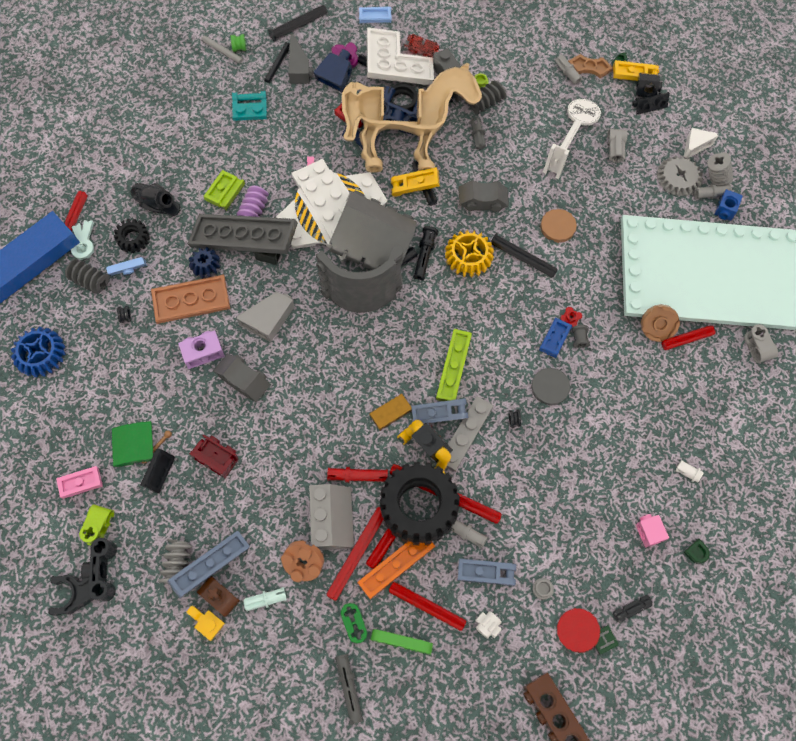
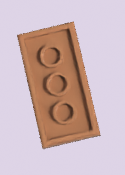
[151,275,231,324]

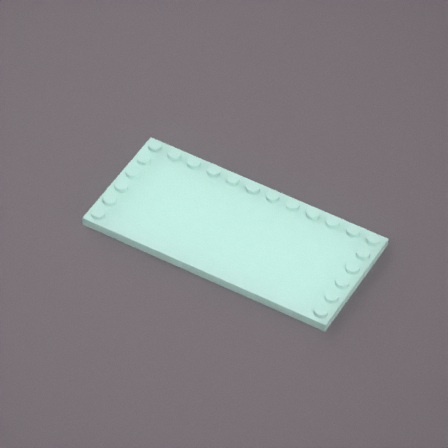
[621,215,796,330]

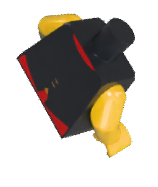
[397,420,453,474]

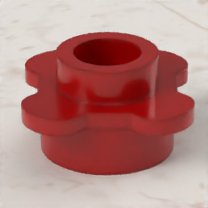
[560,307,582,327]

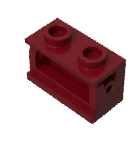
[189,434,239,479]

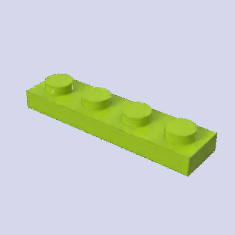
[436,329,472,401]

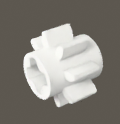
[475,611,502,639]

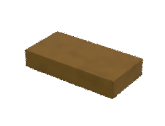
[369,394,412,431]

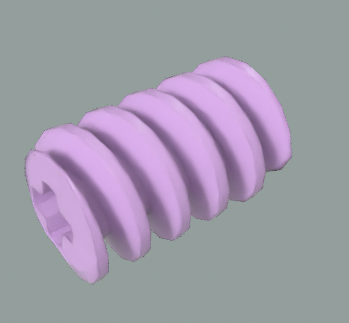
[237,186,269,217]

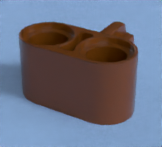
[196,576,240,618]

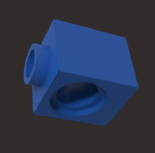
[714,189,743,221]

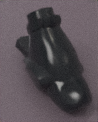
[130,183,180,217]

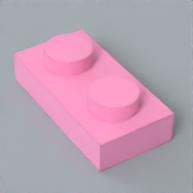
[56,466,103,499]

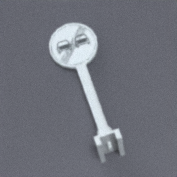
[543,99,601,179]

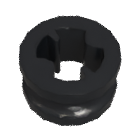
[117,305,131,323]
[508,409,521,427]

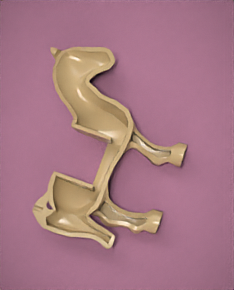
[342,63,482,173]

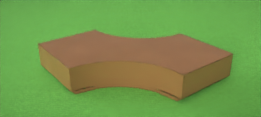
[568,54,613,78]

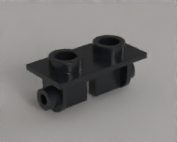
[632,92,670,115]

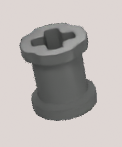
[572,325,590,348]

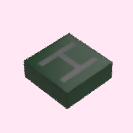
[595,625,619,655]

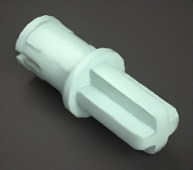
[244,587,287,611]

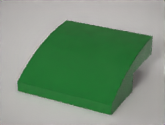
[112,421,154,467]

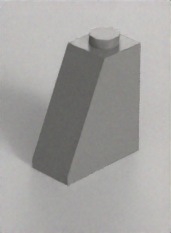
[237,292,294,342]

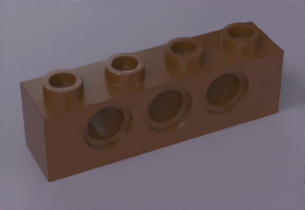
[523,672,590,741]

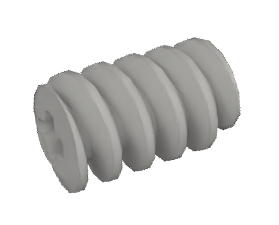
[707,152,733,186]
[158,539,192,584]

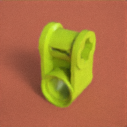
[79,504,114,546]

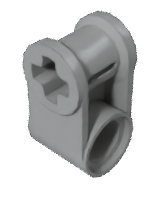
[744,324,778,363]

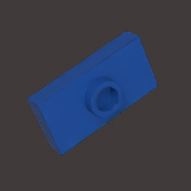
[539,317,572,358]

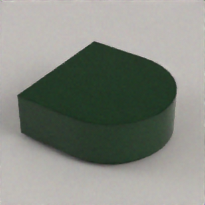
[683,539,710,564]

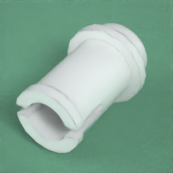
[675,460,704,482]

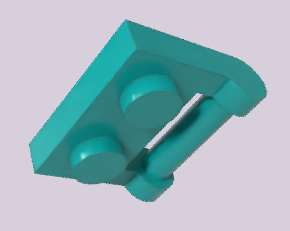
[232,91,267,121]

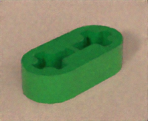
[341,603,367,644]

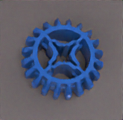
[11,326,66,378]

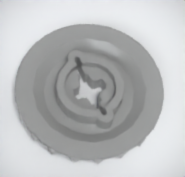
[657,156,703,196]

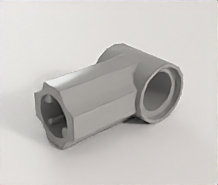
[607,129,627,163]

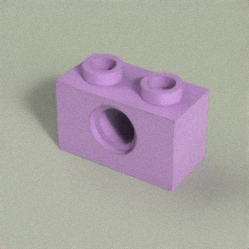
[178,330,225,369]

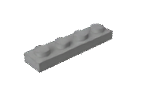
[447,396,494,472]

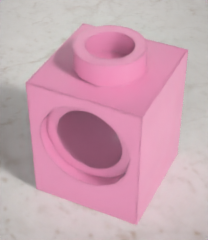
[635,514,669,548]

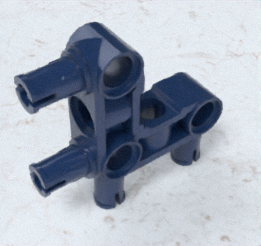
[342,86,417,149]

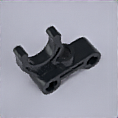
[48,538,117,616]

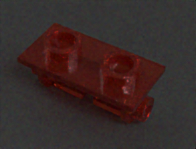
[404,34,440,57]

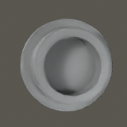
[532,578,554,600]

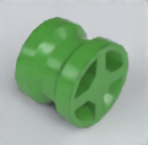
[231,34,247,52]

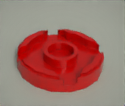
[557,608,600,653]

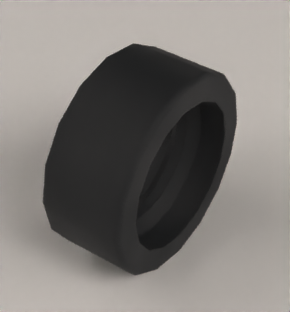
[388,83,418,112]

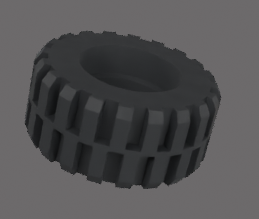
[380,462,460,545]

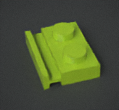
[203,170,245,210]

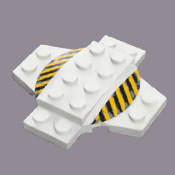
[276,159,388,262]

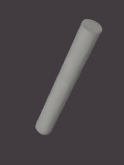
[201,35,244,64]

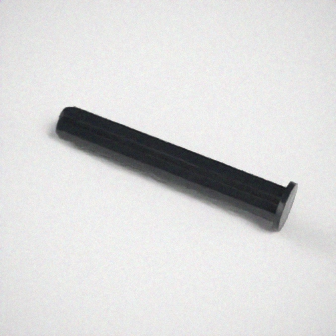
[268,5,327,42]
[491,233,558,278]

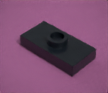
[140,448,175,494]

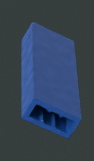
[0,211,80,303]

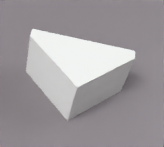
[684,128,718,159]

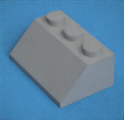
[309,484,354,550]

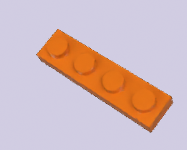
[357,541,435,600]

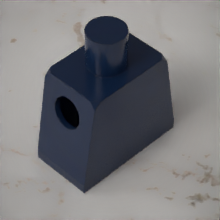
[313,49,352,92]

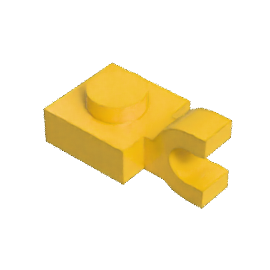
[186,605,225,641]

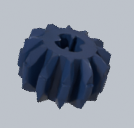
[189,247,221,279]

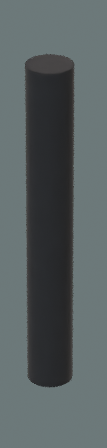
[264,42,290,83]

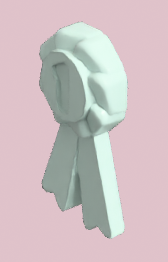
[71,220,94,260]

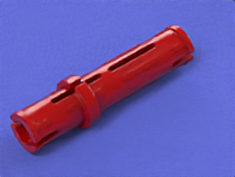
[327,467,388,483]

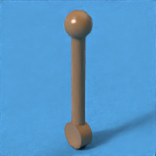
[142,431,172,464]

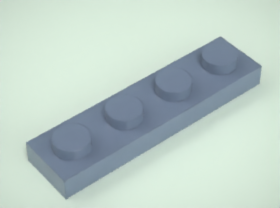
[167,531,250,599]

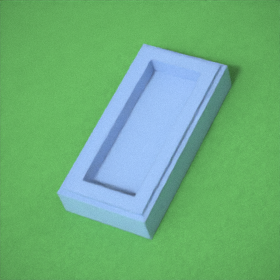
[359,7,391,23]

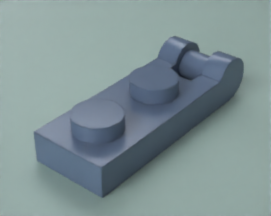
[411,398,469,424]
[457,559,517,586]

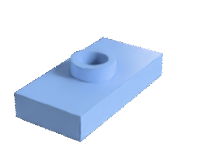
[106,257,147,276]

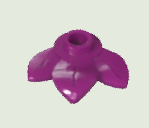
[332,42,358,68]

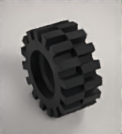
[114,219,150,253]

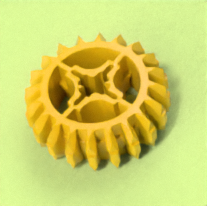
[445,230,494,278]

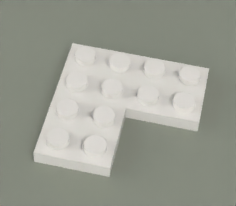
[367,28,434,85]

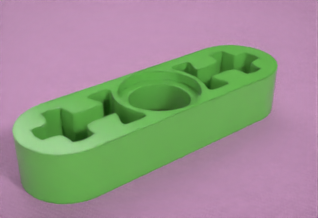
[370,629,433,655]

